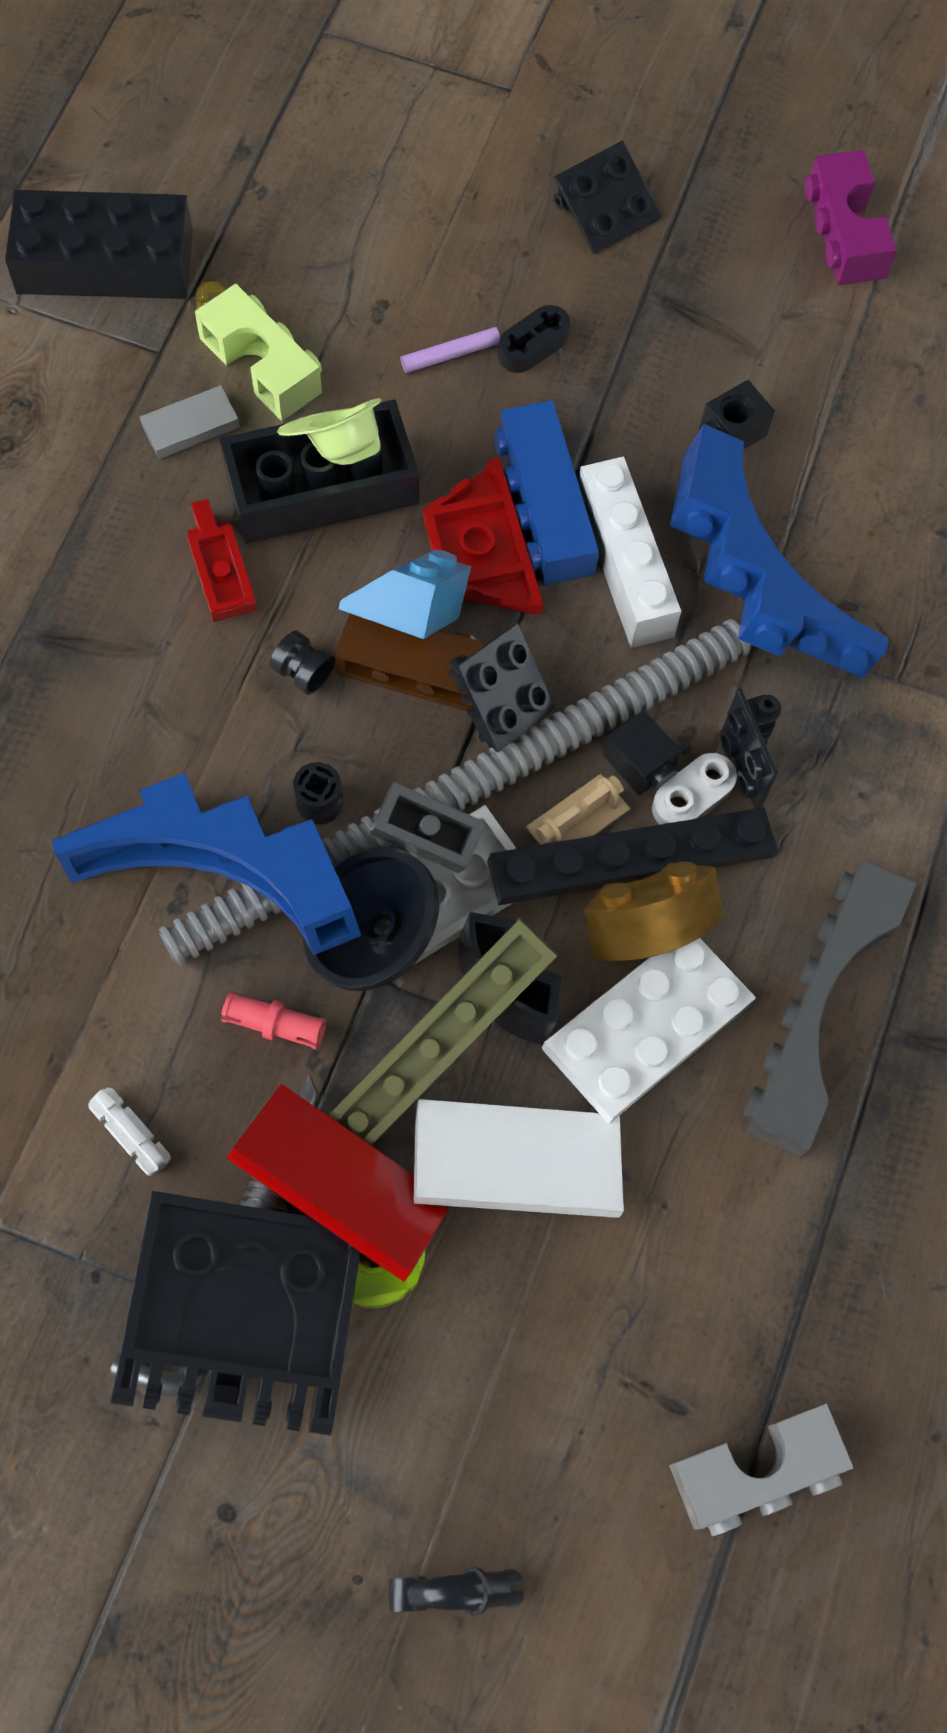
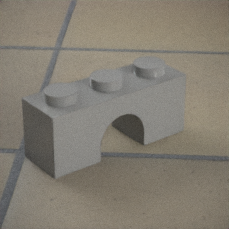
[669,1404,854,1536]

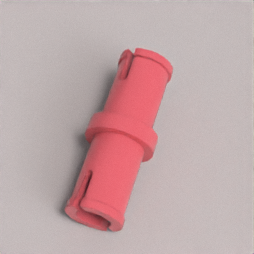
[221,991,327,1050]

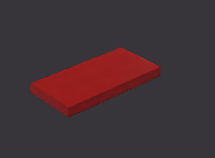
[227,1083,450,1282]

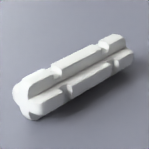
[88,1087,171,1176]

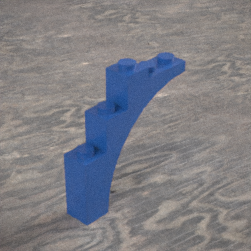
[670,424,888,678]
[52,773,361,955]

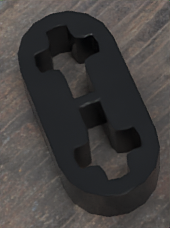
[498,305,570,373]

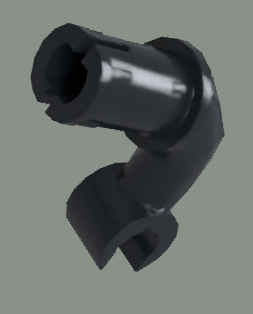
[388,1567,524,1616]

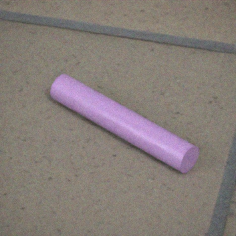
[400,327,500,373]

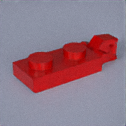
[187,498,258,622]

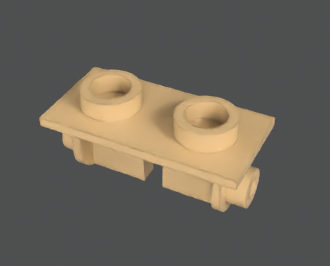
[526,774,631,845]

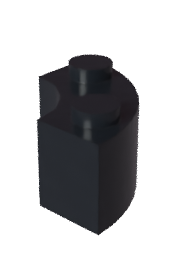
[458,912,562,1045]

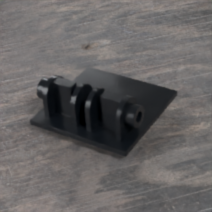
[553,140,662,254]
[449,623,556,753]
[720,688,781,809]

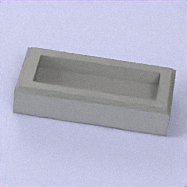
[140,385,240,459]

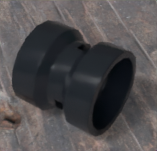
[270,630,335,695]
[293,762,343,825]

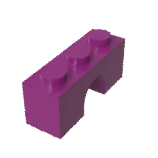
[805,150,897,285]

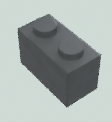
[369,782,486,873]

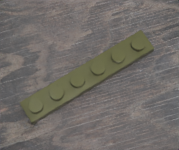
[328,918,557,1145]

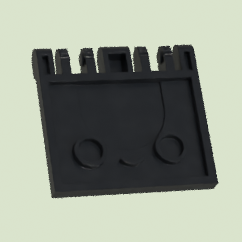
[111,1191,360,1436]

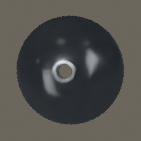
[303,847,439,991]

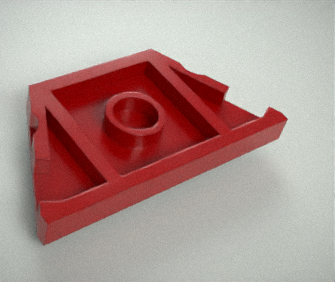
[422,457,544,615]

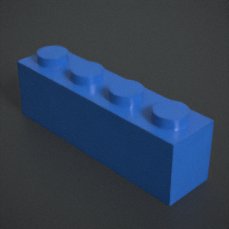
[494,400,599,586]

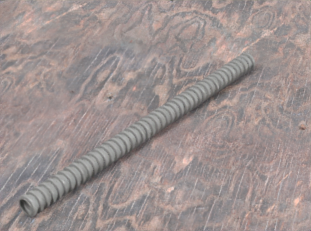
[159,619,750,966]

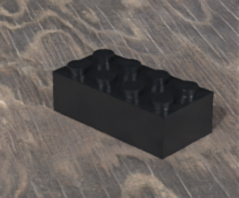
[5,190,193,299]
[219,399,419,544]

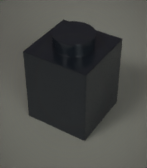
[603,709,681,796]

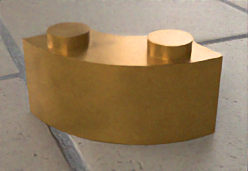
[584,862,723,961]

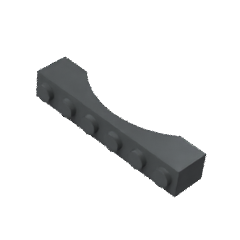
[743,860,917,1158]

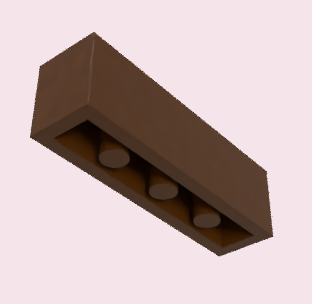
[335,613,487,711]

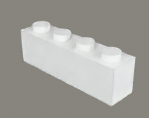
[578,456,681,648]

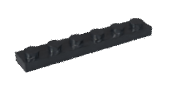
[487,807,778,906]

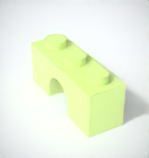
[195,283,322,421]

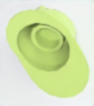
[277,398,381,465]

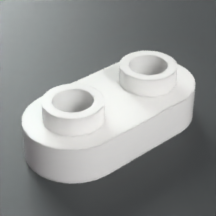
[652,753,737,825]

